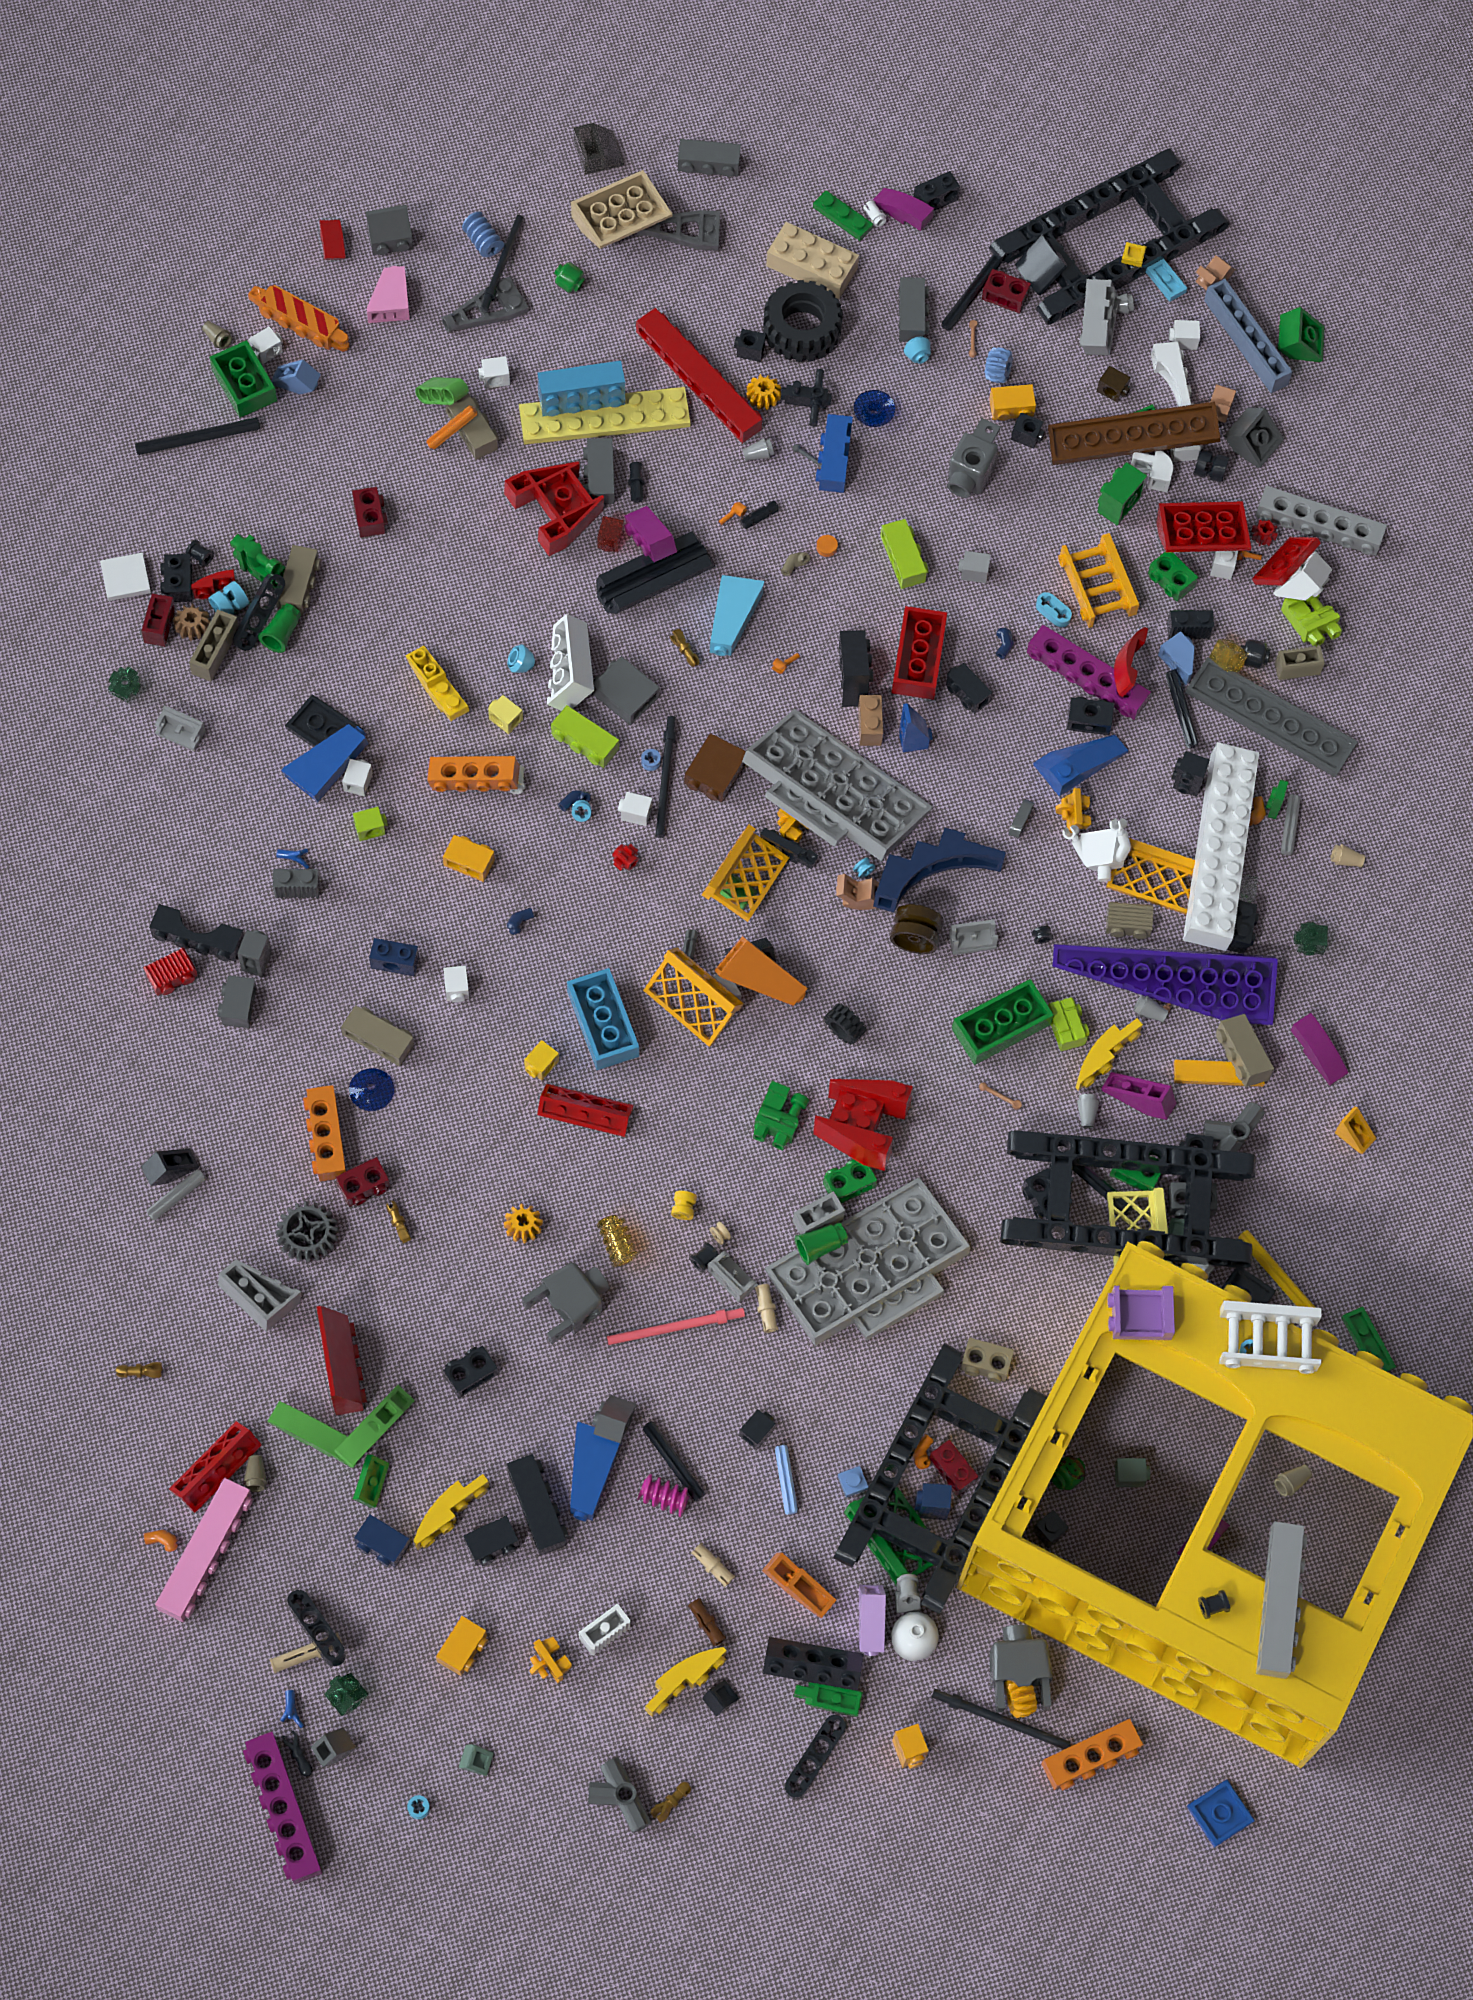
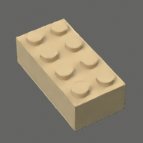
[766,222,859,299]

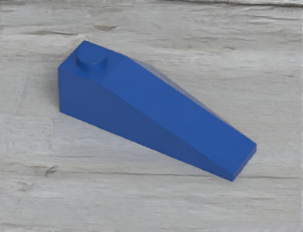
[1033,735,1128,797]

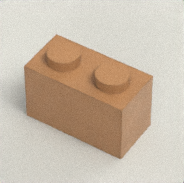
[858,695,883,746]

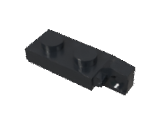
[760,827,819,869]

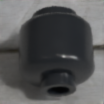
[1238,639,1271,669]

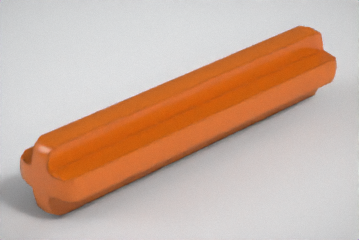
[426,405,478,449]

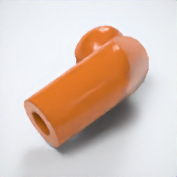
[1249,796,1266,826]
[913,1434,934,1469]
[144,1530,178,1552]

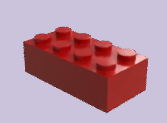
[891,606,948,700]

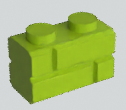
[1048,997,1089,1052]

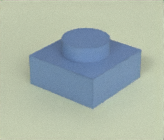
[837,1466,868,1498]

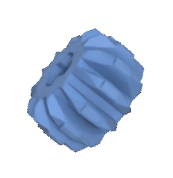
[984,347,1013,383]

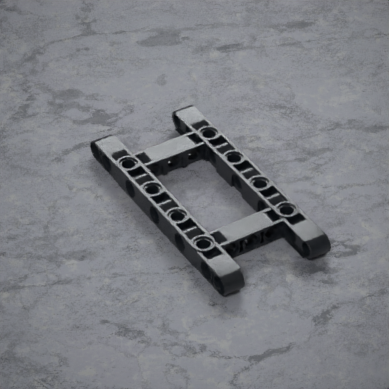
[989,148,1230,325]
[1000,1130,1256,1268]
[833,1343,1048,1614]

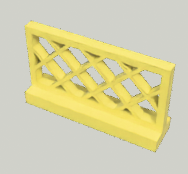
[1107,1188,1171,1267]

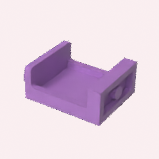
[1108,1286,1175,1340]

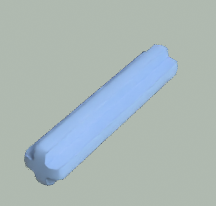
[775,1445,798,1515]

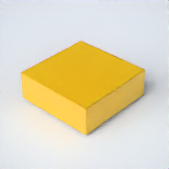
[1121,242,1146,267]

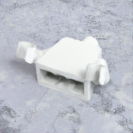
[1063,818,1131,882]

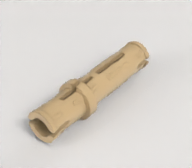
[270,1633,343,1673]

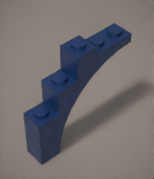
[873,827,1006,913]

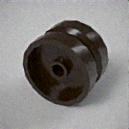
[890,904,944,954]

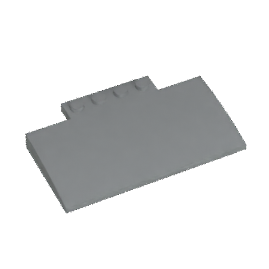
[742,709,933,861]
[765,1177,970,1346]

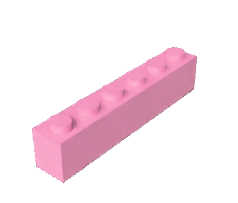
[155,1478,253,1622]

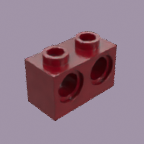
[982,269,1031,314]
[352,487,388,538]
[141,593,176,647]
[335,1157,390,1207]
[929,1439,978,1497]

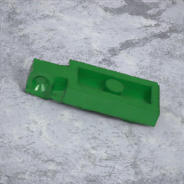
[793,1682,863,1717]

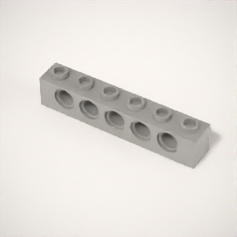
[1255,485,1387,556]

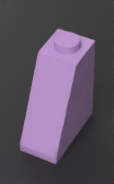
[859,1585,886,1656]

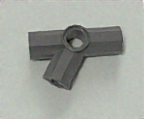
[1203,1102,1265,1152]
[588,1757,651,1834]

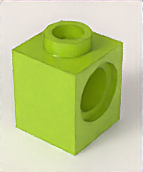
[353,807,388,842]

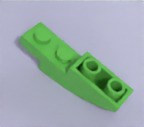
[334,1385,415,1467]

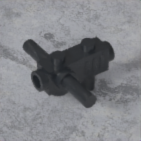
[781,369,832,427]

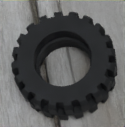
[763,280,843,362]

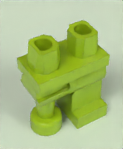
[1281,594,1342,647]

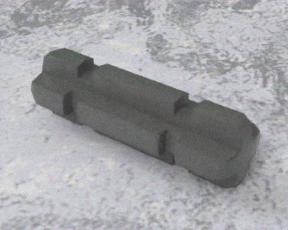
[682,929,698,960]

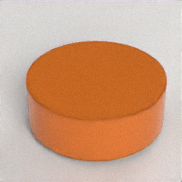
[816,535,838,557]

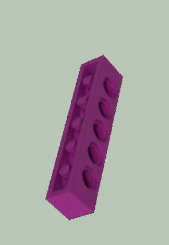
[1026,624,1151,720]
[242,1731,322,1885]

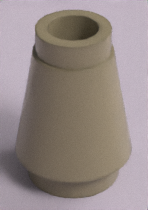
[202,321,232,349]
[243,1455,267,1492]
[1274,1465,1312,1497]

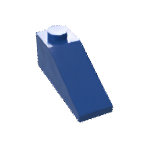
[899,703,932,752]

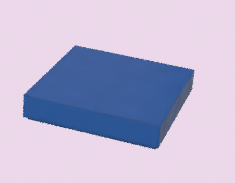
[1186,1779,1255,1848]

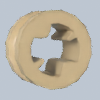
[710,1222,731,1245]

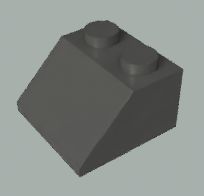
[366,205,413,256]
[1224,408,1284,468]

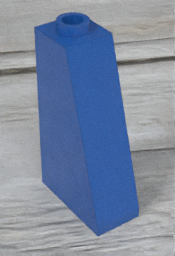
[281,724,369,803]
[570,1421,622,1522]

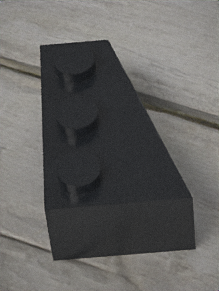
[839,630,873,707]

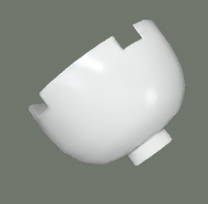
[891,1612,939,1661]

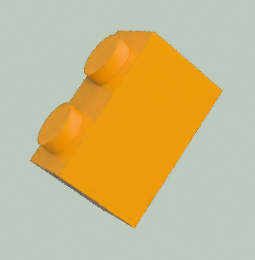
[989,384,1036,421]
[443,835,495,882]
[436,1616,488,1676]
[892,1723,928,1769]

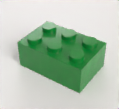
[209,340,277,418]

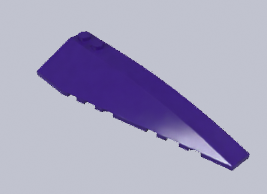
[1052,944,1278,1025]

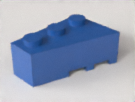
[815,414,853,493]

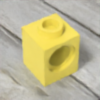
[488,695,523,734]

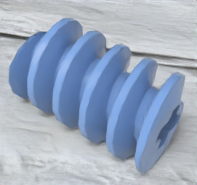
[462,211,505,258]

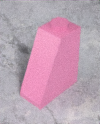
[367,266,410,323]

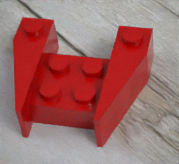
[504,461,604,557]
[813,1079,913,1171]

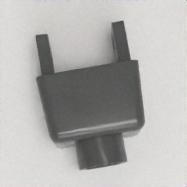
[947,418,1001,498]
[522,1263,610,1345]
[989,1625,1053,1713]

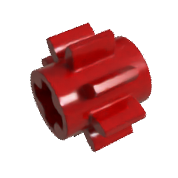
[1251,520,1278,546]
[612,844,639,871]

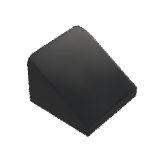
[702,1680,740,1716]

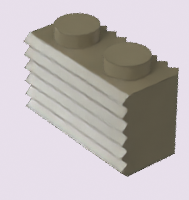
[1274,645,1324,680]
[1106,902,1153,939]

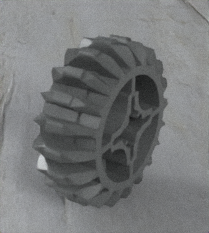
[276,1201,339,1263]

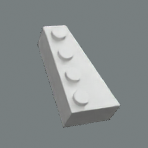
[547,614,594,711]

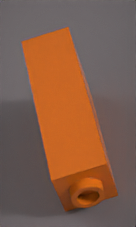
[714,936,808,1006]

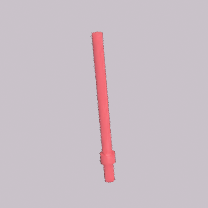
[607,1308,745,1345]

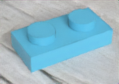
[1146,259,1187,302]

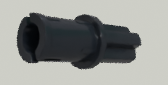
[628,462,645,503]

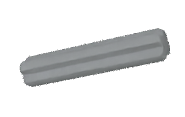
[1281,794,1301,856]
[146,1169,206,1220]

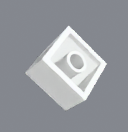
[1274,551,1332,600]

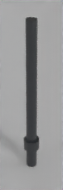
[480,215,524,312]
[655,716,677,838]
[931,1688,1071,1749]

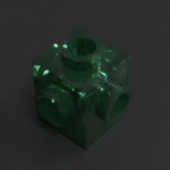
[108,667,142,703]
[1294,922,1328,956]
[324,1672,369,1716]

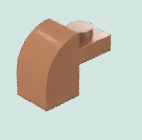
[1195,255,1236,290]
[1210,384,1236,423]
[836,874,880,910]

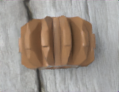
[173,603,210,642]

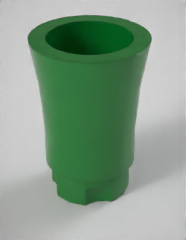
[258,603,301,653]
[795,1223,848,1265]

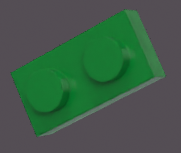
[1266,780,1288,819]
[353,1455,390,1508]

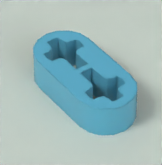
[1036,592,1072,627]

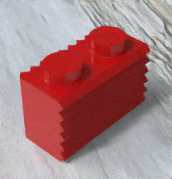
[143,947,198,996]

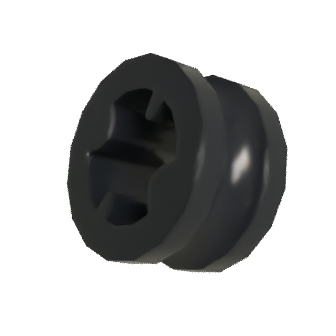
[1031,926,1053,944]

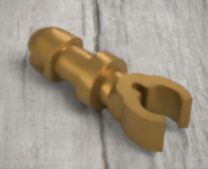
[670,629,700,667]
[386,1200,411,1244]
[115,1362,163,1378]
[650,1782,691,1823]

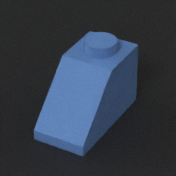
[271,359,321,395]
[1158,631,1194,685]

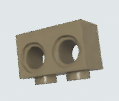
[960,1337,1014,1383]

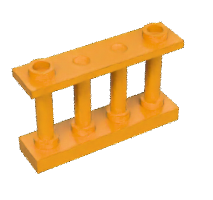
[1058,533,1139,628]

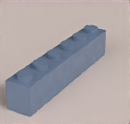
[1204,279,1292,393]

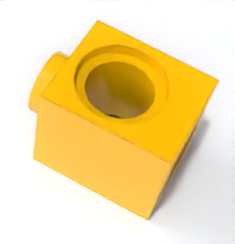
[524,1040,559,1080]

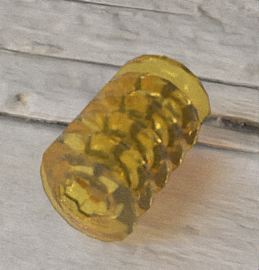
[597,1215,638,1267]

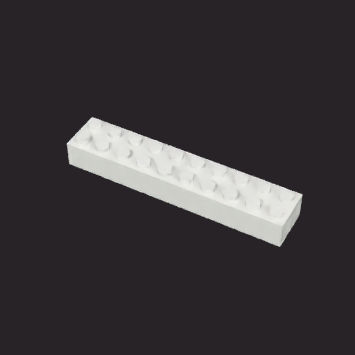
[1183,742,1259,951]

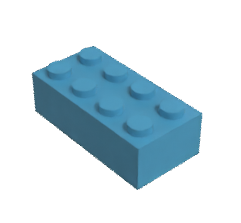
[537,361,625,417]
[567,968,639,1070]

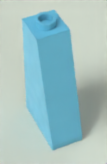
[710,575,764,656]

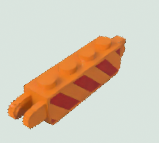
[248,285,350,352]

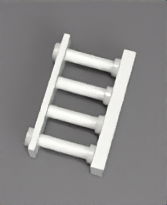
[1219,1301,1321,1374]

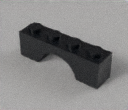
[149,904,244,962]

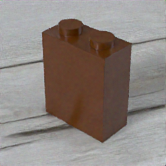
[684,733,746,803]

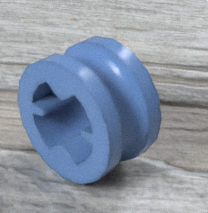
[641,749,661,771]

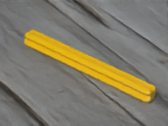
[1238,1230,1316,1308]

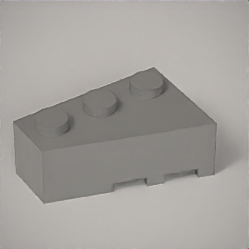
[1080,279,1119,355]
[218,1260,301,1332]

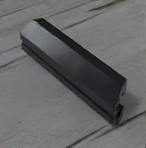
[596,531,716,614]

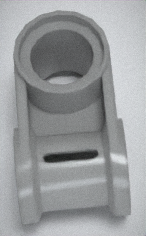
[895,1574,921,1613]

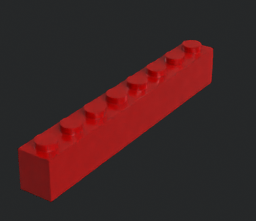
[636,308,762,444]

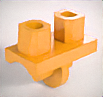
[1055,788,1091,833]
[777,808,809,843]
[529,1636,572,1684]

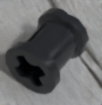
[185,539,214,567]
[689,1242,719,1273]
[1198,1590,1230,1619]

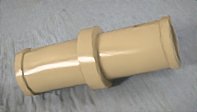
[755,1284,778,1333]
[691,1543,735,1587]

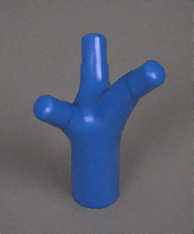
[276,849,310,869]
[280,1690,304,1728]

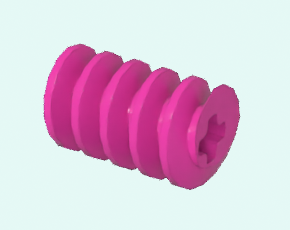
[637,1473,690,1518]

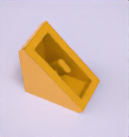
[1335,1106,1376,1154]

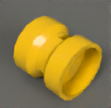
[671,1191,697,1220]

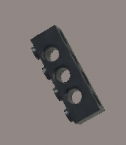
[762,1637,864,1691]

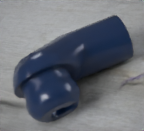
[996,627,1014,659]
[558,790,591,812]
[507,908,534,935]

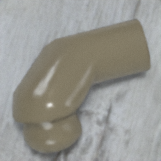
[781,552,810,576]

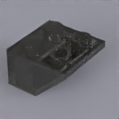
[573,123,624,175]

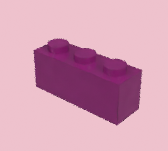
[624,506,677,562]

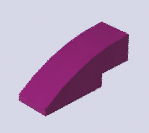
[873,188,934,231]
[1290,1013,1348,1086]

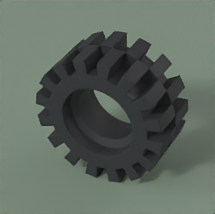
[824,1003,866,1045]

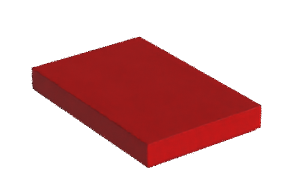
[1252,537,1321,586]

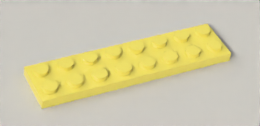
[519,387,690,445]

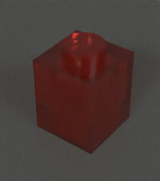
[597,516,624,552]

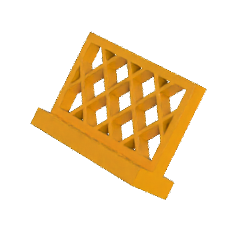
[701,824,789,922]
[1106,838,1195,915]
[643,947,744,1047]

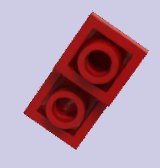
[319,220,346,260]
[191,569,236,600]

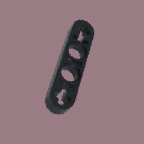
[233,573,285,651]
[287,1590,346,1667]
[784,1715,846,1800]

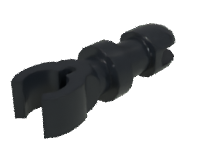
[282,1730,313,1777]

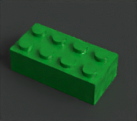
[951,979,1054,1065]

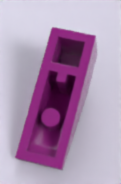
[1101,1072,1176,1120]

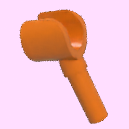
[719,502,747,525]
[1236,551,1262,561]
[771,653,800,674]

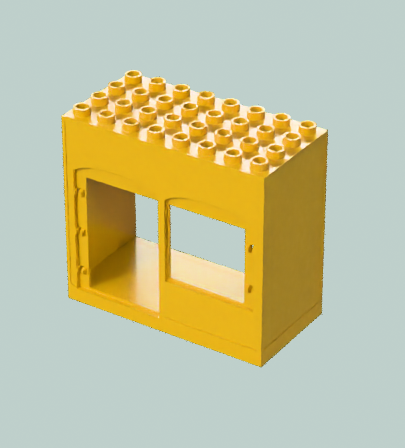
[956,1241,1473,1768]

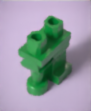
[230,534,286,587]
[753,1080,810,1151]

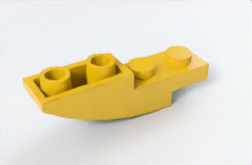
[405,646,469,721]
[1075,1018,1143,1091]
[414,1474,489,1550]
[645,1647,727,1717]

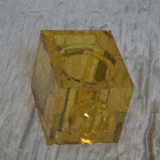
[1209,639,1248,672]

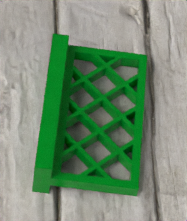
[844,1487,934,1586]

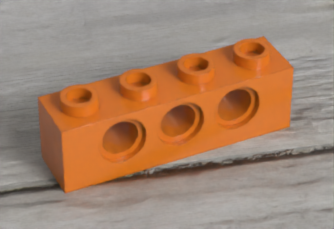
[427,756,520,792]
[303,1085,346,1182]
[1041,1719,1143,1791]

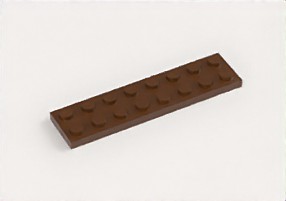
[1048,402,1220,465]

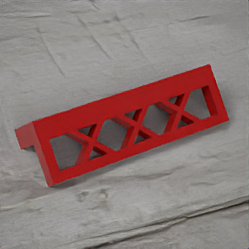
[537,1084,634,1137]
[169,1421,262,1513]

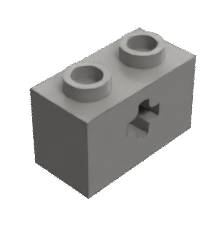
[793,1191,845,1234]

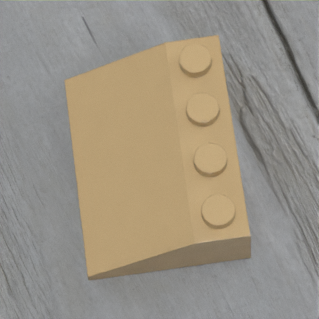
[571,170,673,249]

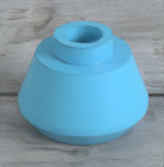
[904,336,931,364]
[507,644,535,673]

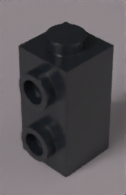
[946,663,992,714]

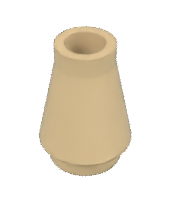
[1331,844,1365,868]

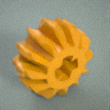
[746,374,781,410]
[504,1203,543,1244]
[1004,1680,1037,1718]

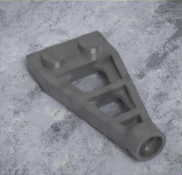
[637,210,720,251]
[441,276,529,332]

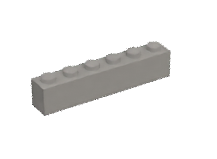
[1256,1521,1307,1679]

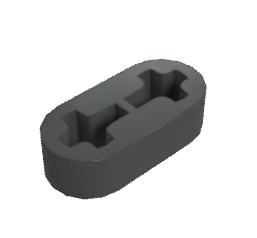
[1008,799,1035,839]

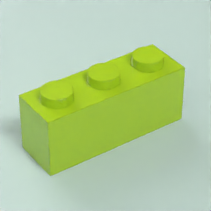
[880,519,929,589]
[551,705,619,768]

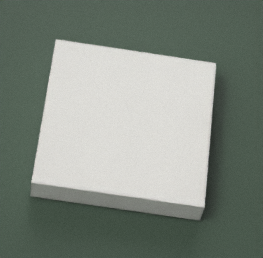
[100,553,151,601]

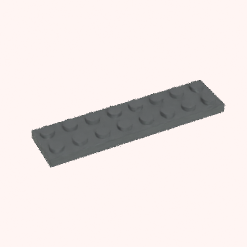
[1185,657,1358,778]

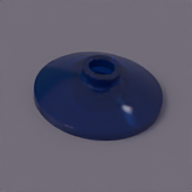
[853,390,895,427]
[349,1068,394,1111]

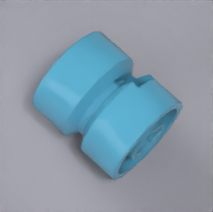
[208,581,249,615]

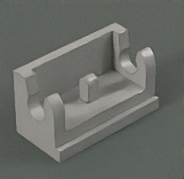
[155,705,206,751]
[949,919,998,955]
[708,1250,758,1303]

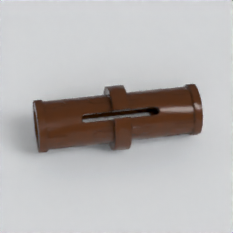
[688,1598,726,1647]

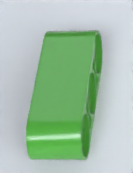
[415,377,469,405]

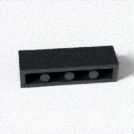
[506,1454,569,1556]

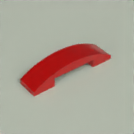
[1114,627,1148,697]

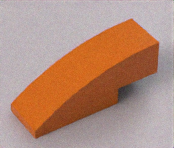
[762,1552,836,1618]

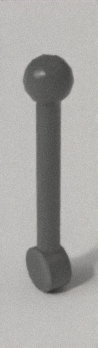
[792,444,822,467]

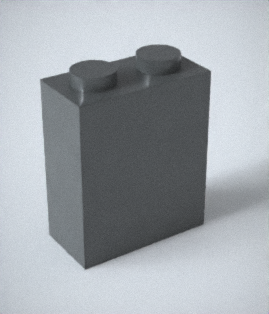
[592,656,660,726]

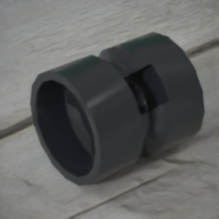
[1193,449,1230,483]

